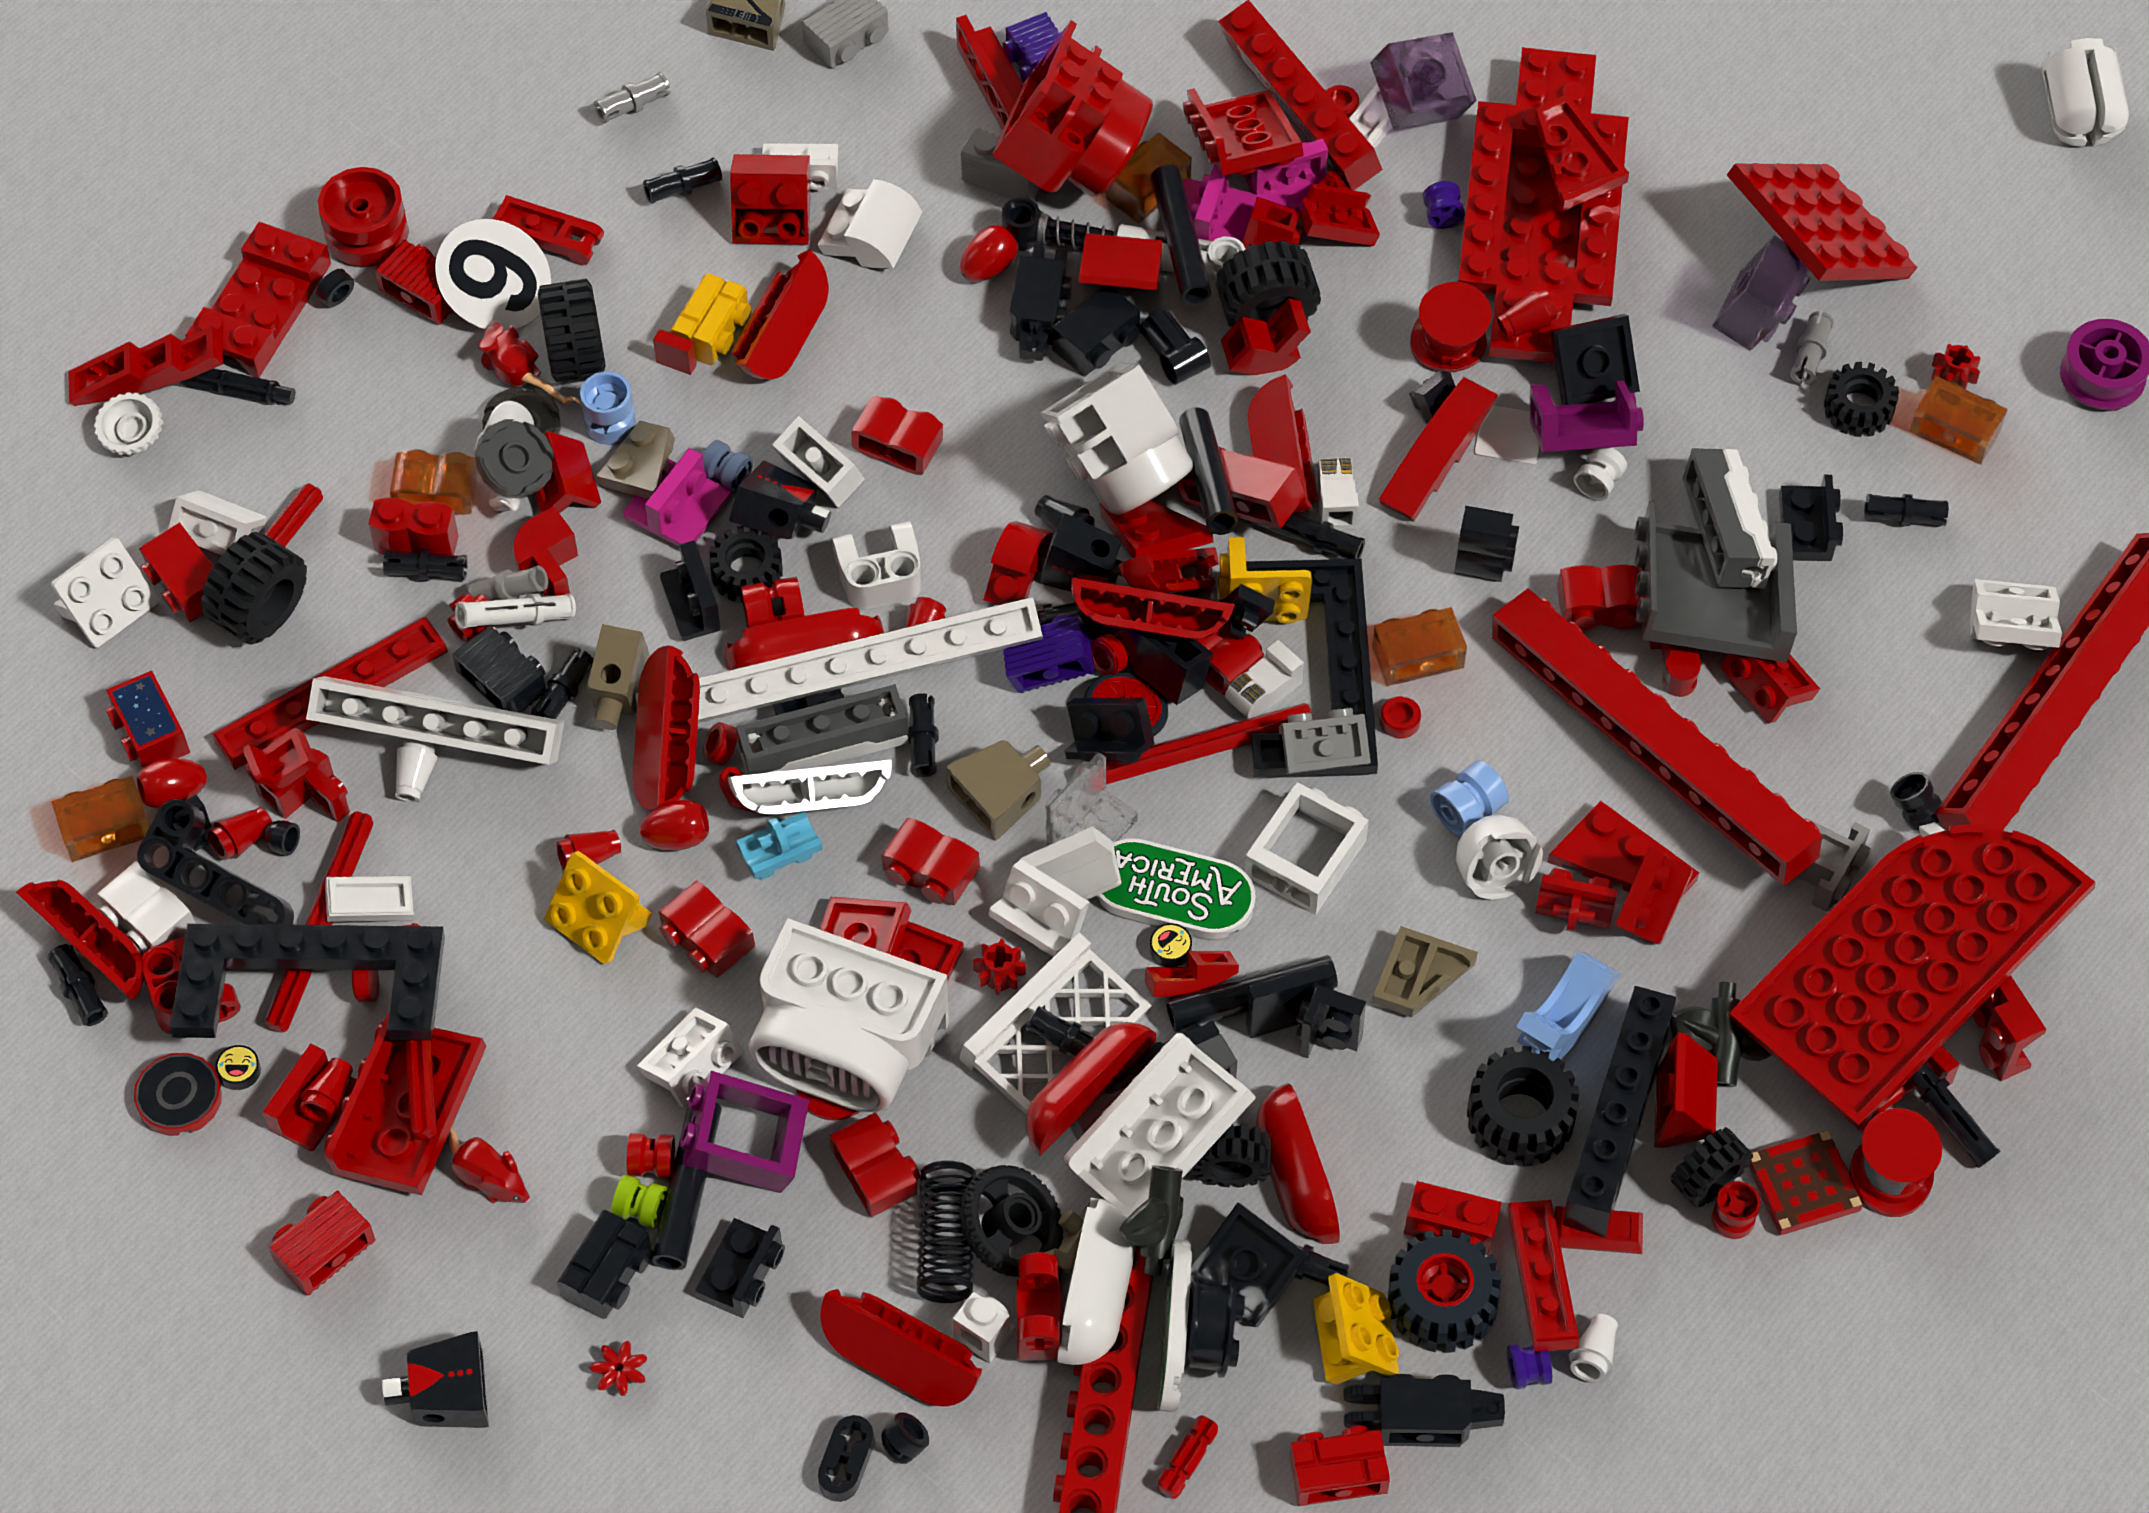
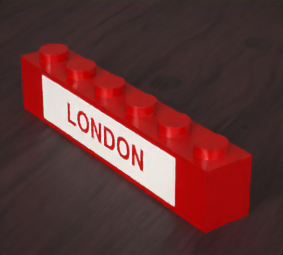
[1218,0,1383,190]

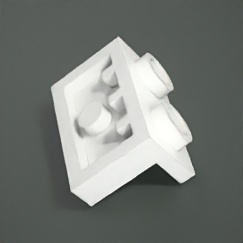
[762,143,839,190]
[988,859,1090,957]
[637,1007,743,1109]

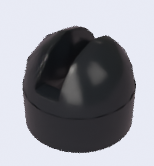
[264,820,300,856]

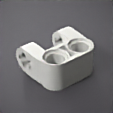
[831,521,922,609]

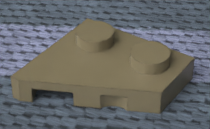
[596,421,675,499]
[1372,926,1478,1017]

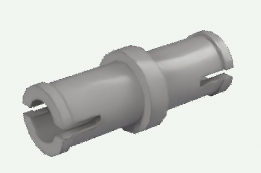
[594,72,671,123]
[1790,311,1834,385]
[468,565,548,601]

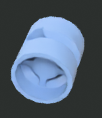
[580,371,636,445]
[1430,760,1509,837]

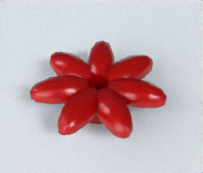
[589,1341,647,1396]

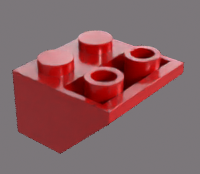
[730,154,811,245]

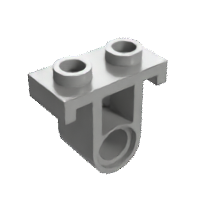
[1796,818,1871,912]

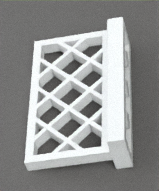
[959,932,1152,1115]

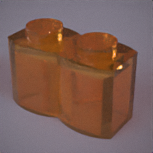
[390,449,478,515]

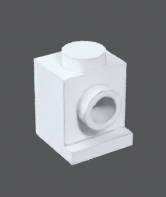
[953,1292,1016,1363]

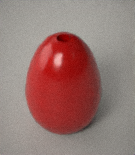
[960,225,1018,282]
[136,758,207,809]
[640,800,709,850]

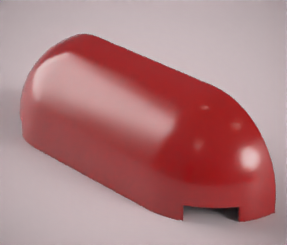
[732,249,829,380]
[1248,374,1318,514]
[1118,547,1219,594]
[1071,578,1234,640]
[724,608,884,670]
[632,645,700,810]
[16,879,144,1001]
[1026,1022,1156,1156]
[1256,1083,1340,1244]
[820,1289,982,1407]

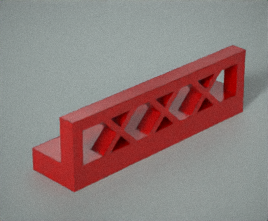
[956,15,1023,131]

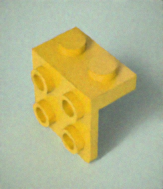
[1218,537,1312,624]

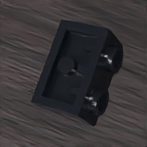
[1779,474,1843,561]
[660,540,721,641]
[1064,698,1155,764]
[1295,985,1366,1058]
[694,1218,785,1318]

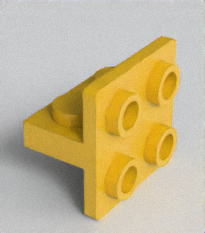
[544,851,653,964]
[1312,1273,1399,1385]

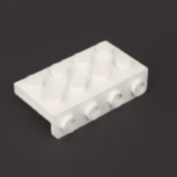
[1064,1033,1256,1218]

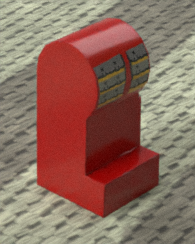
[1649,641,1701,697]

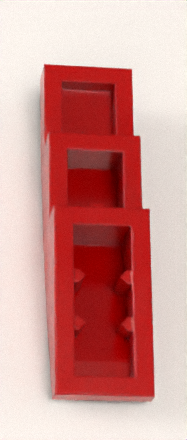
[68,326,223,406]
[1379,377,1498,522]

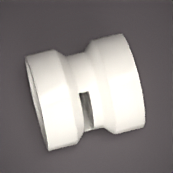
[1574,447,1627,500]

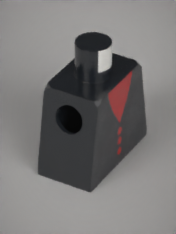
[729,460,831,539]
[1040,513,1132,592]
[382,1331,489,1428]

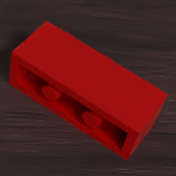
[1176,447,1306,529]

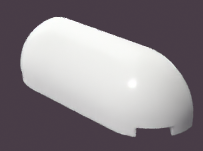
[728,760,891,815]
[1058,1197,1136,1365]

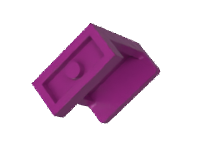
[1530,380,1644,452]

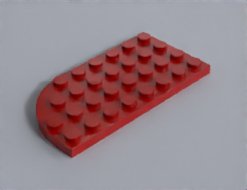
[1729,824,2095,1130]

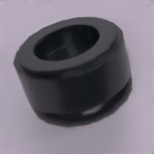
[881,1412,930,1464]

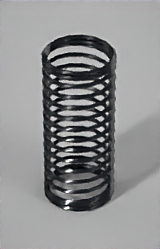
[916,1160,976,1303]

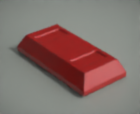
[1555,1206,1643,1254]

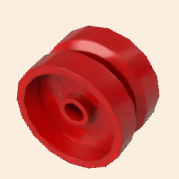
[317,167,409,267]

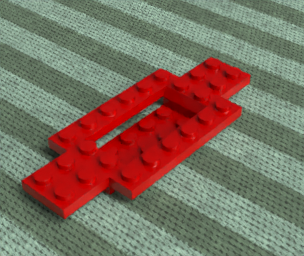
[1458,47,1629,363]

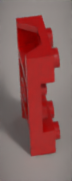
[185,222,331,378]
[1972,975,2047,1081]

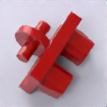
[1535,868,1618,932]

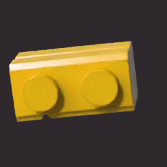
[670,272,751,366]

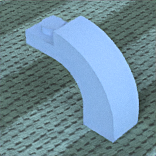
[1516,952,1621,1061]

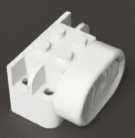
[1040,363,1193,515]
[749,918,950,1112]

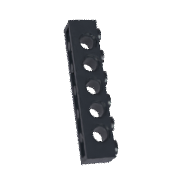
[1563,986,1676,1238]

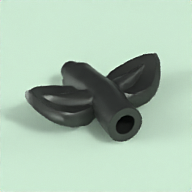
[1670,982,1772,1087]
[1119,1165,1184,1276]

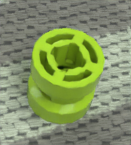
[611,1174,668,1229]

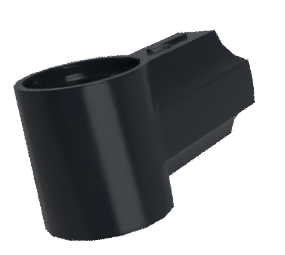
[1140,308,1211,385]

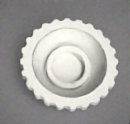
[94,392,163,455]

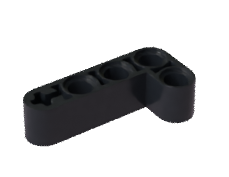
[137,799,294,925]

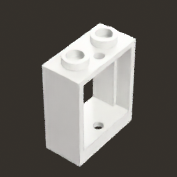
[1244,782,1369,914]

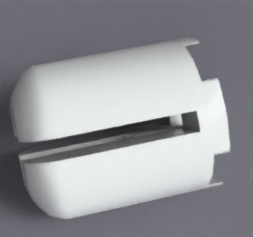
[2041,38,2129,147]

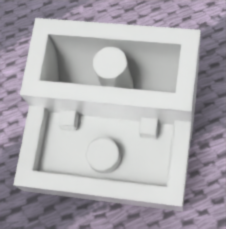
[818,179,922,269]
[1970,579,2062,650]

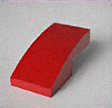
[1145,951,1239,997]

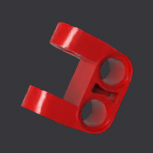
[141,936,241,1034]
[1017,1252,1062,1361]

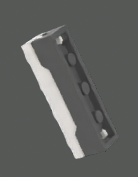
[1682,448,1777,588]
[736,684,908,775]

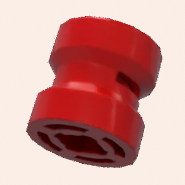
[626,1133,675,1178]
[1711,1181,1761,1239]

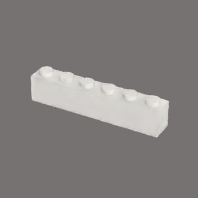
[306,676,565,765]

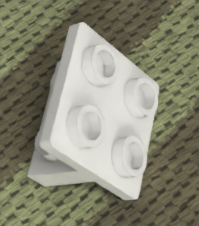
[51,537,159,648]

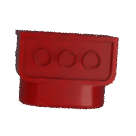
[992,20,1153,198]

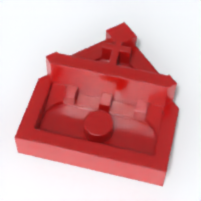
[1299,169,1380,246]

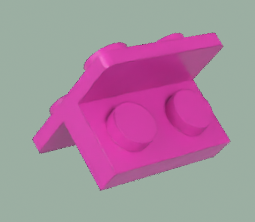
[1244,139,1328,211]
[1183,164,1257,242]
[623,448,731,546]

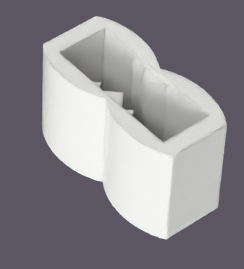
[97,861,196,953]

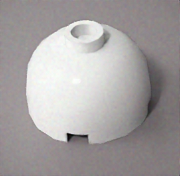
[1456,814,1543,900]

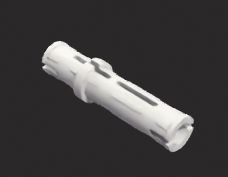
[455,593,576,629]

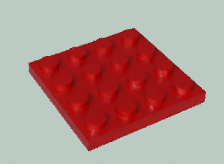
[1727,163,1918,281]

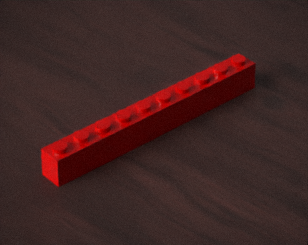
[1934,533,2149,830]
[1492,588,1823,887]

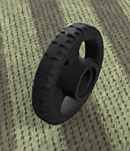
[959,1165,1063,1277]

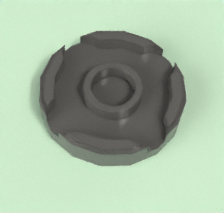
[474,419,554,498]

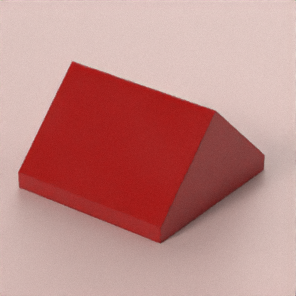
[1079,233,1163,290]
[1654,1033,1718,1148]

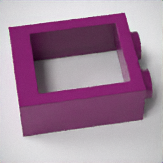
[680,1071,809,1193]

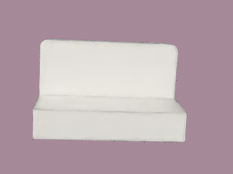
[168,491,267,555]
[1020,826,1121,900]

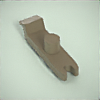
[1044,1197,1104,1277]

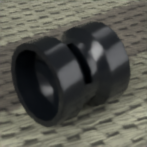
[1890,772,1942,831]

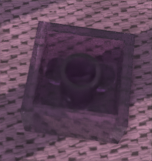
[1370,32,1477,131]
[1712,235,1811,351]

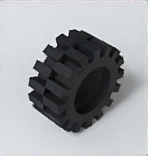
[1824,362,1899,437]
[709,526,783,603]
[1191,1123,1271,1188]
[1671,1127,1753,1208]

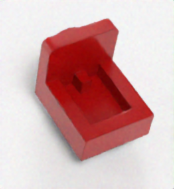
[243,728,318,792]

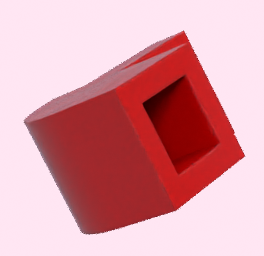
[1221,299,1311,375]
[513,506,578,596]
[983,521,1053,605]
[253,748,350,822]

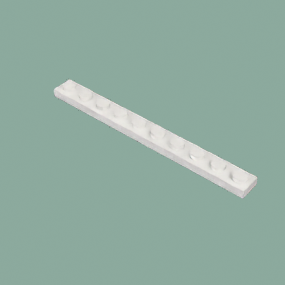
[635,597,1043,723]

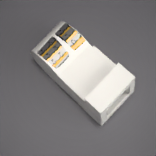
[1318,457,1359,530]
[1225,640,1304,719]

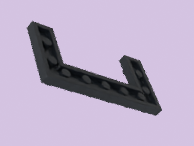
[1246,558,1378,777]
[170,924,445,1041]

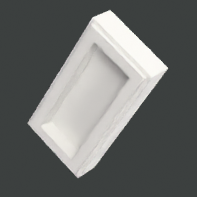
[325,876,414,922]

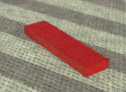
[1507,1200,1579,1352]

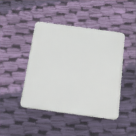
[1475,405,1540,464]

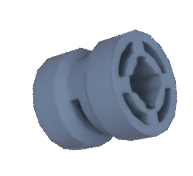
[703,440,753,492]

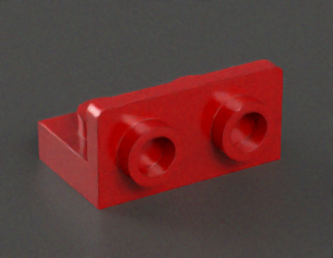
[1721,654,1820,724]
[1615,847,1693,945]
[1404,1181,1502,1255]

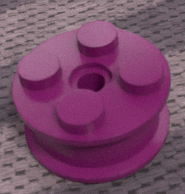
[2060,319,2149,411]

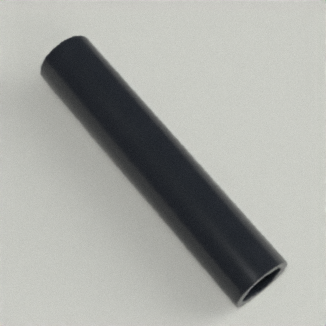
[1150,165,1212,305]
[1179,407,1239,535]
[1166,955,1338,1032]
[652,1103,722,1270]

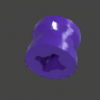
[1422,181,1465,229]
[1507,1344,1553,1390]

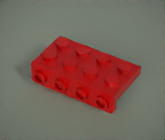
[1183,88,1304,176]
[324,1010,487,1196]

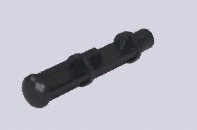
[178,368,296,404]

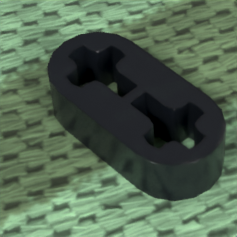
[818,1415,874,1502]

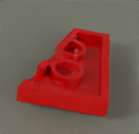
[1535,94,1629,211]
[1099,500,1214,558]
[1548,800,1700,897]

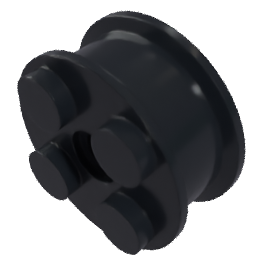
[1184,1275,1245,1378]

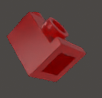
[1242,197,1303,249]

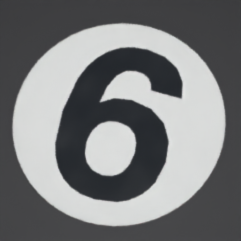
[435,219,551,330]

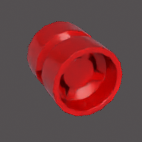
[741,576,805,628]

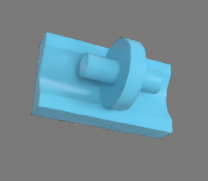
[736,811,823,880]

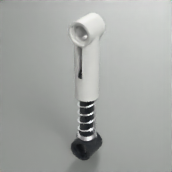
[1002,197,1246,288]

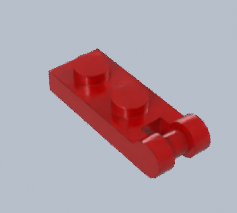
[493,195,604,266]

